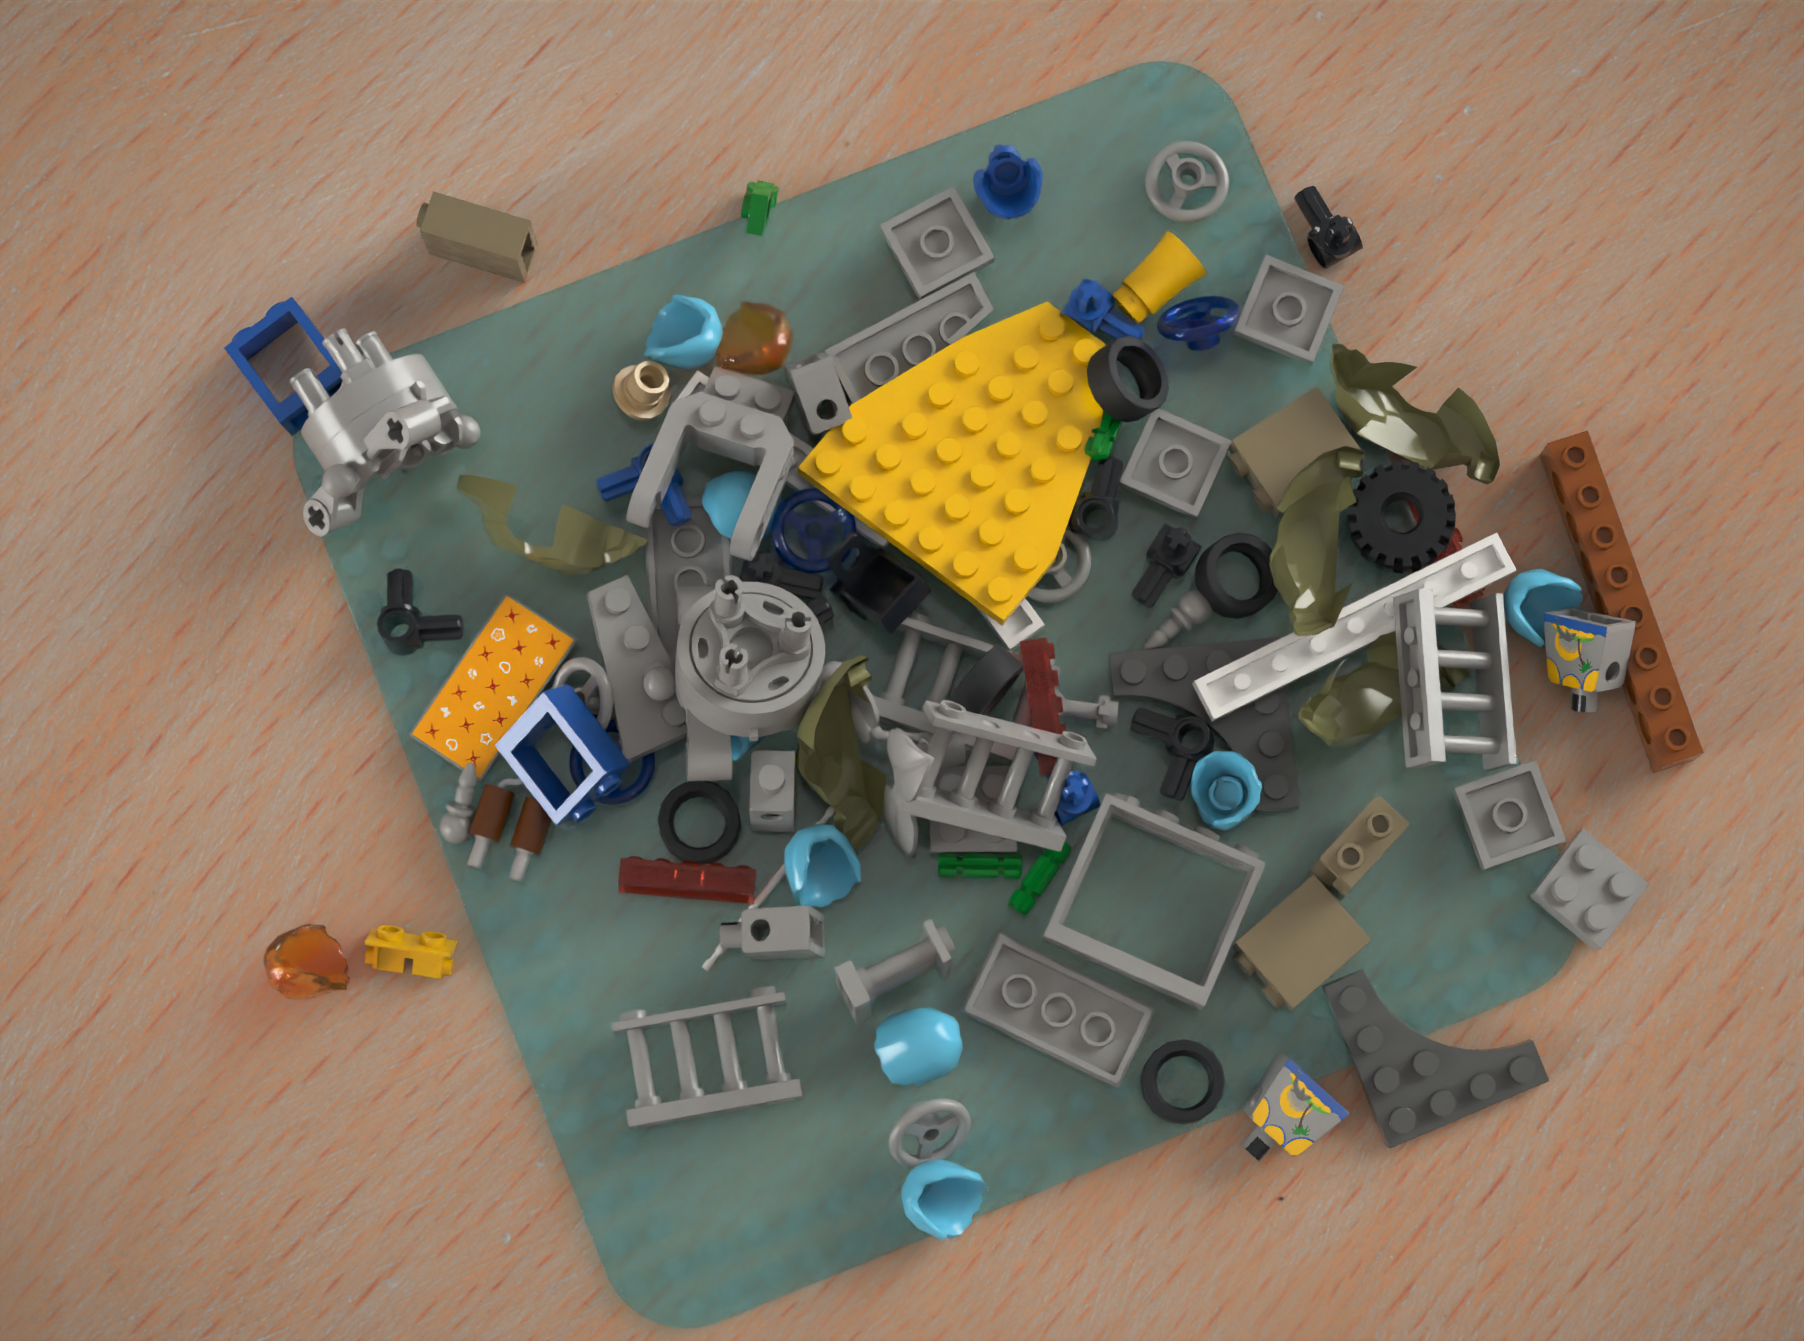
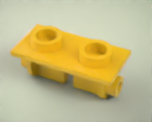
[364,925,458,979]

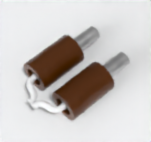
[467,778,552,882]

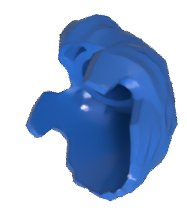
[973,144,1043,220]

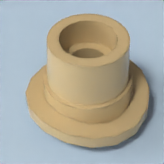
[612,361,670,421]

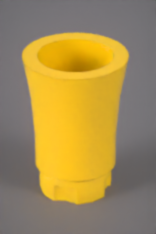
[1112,231,1207,324]

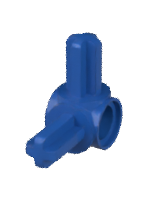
[1060,279,1145,340]
[596,443,692,527]
[1034,751,1101,826]

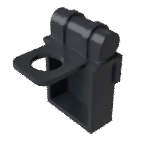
[828,533,931,634]

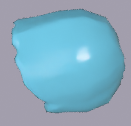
[644,295,723,370]
[701,470,783,539]
[1503,569,1583,648]
[1190,751,1262,831]
[784,823,861,908]
[874,1007,963,1086]
[901,1159,986,1241]

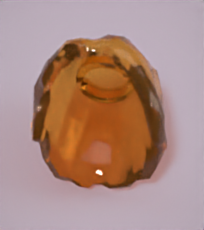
[715,301,794,376]
[263,924,350,999]

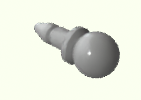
[1143,590,1212,650]
[440,763,477,844]

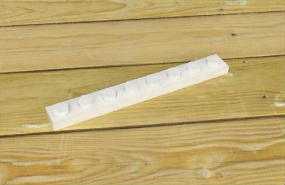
[1192,533,1517,722]

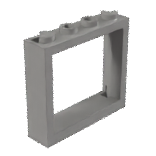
[1042,792,1266,1011]

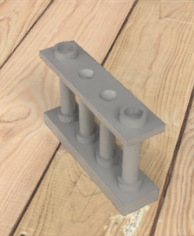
[1393,589,1516,771]
[872,612,1061,771]
[891,700,1097,852]
[834,919,955,1024]
[611,986,804,1130]

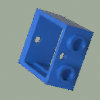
[224,297,342,436]
[495,684,631,826]

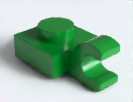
[741,180,779,236]

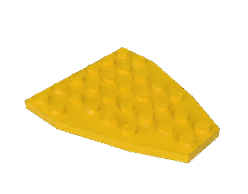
[797,301,1107,626]

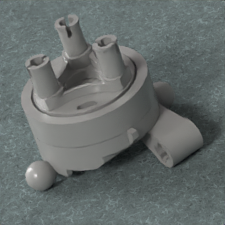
[289,329,481,536]
[643,575,842,781]

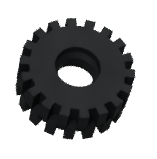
[1348,460,1456,574]

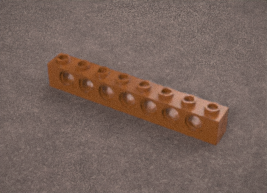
[1540,431,1704,773]

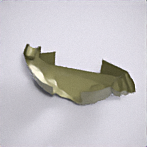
[1330,344,1500,484]
[1269,446,1364,636]
[456,475,648,576]
[1297,632,1470,747]
[795,655,887,852]

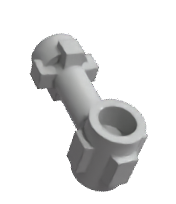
[1036,689,1119,730]

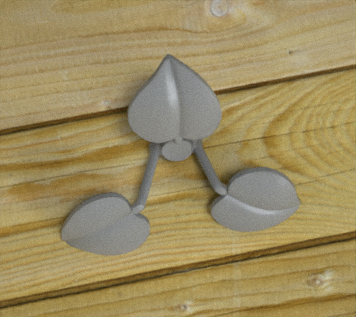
[847,685,966,859]

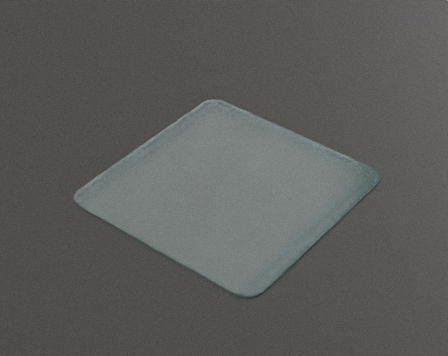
[293,61,1576,1328]

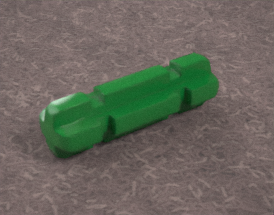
[1084,411,1123,462]
[1008,841,1072,916]
[938,853,1023,879]

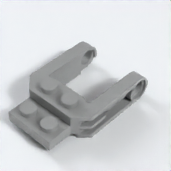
[627,366,795,561]

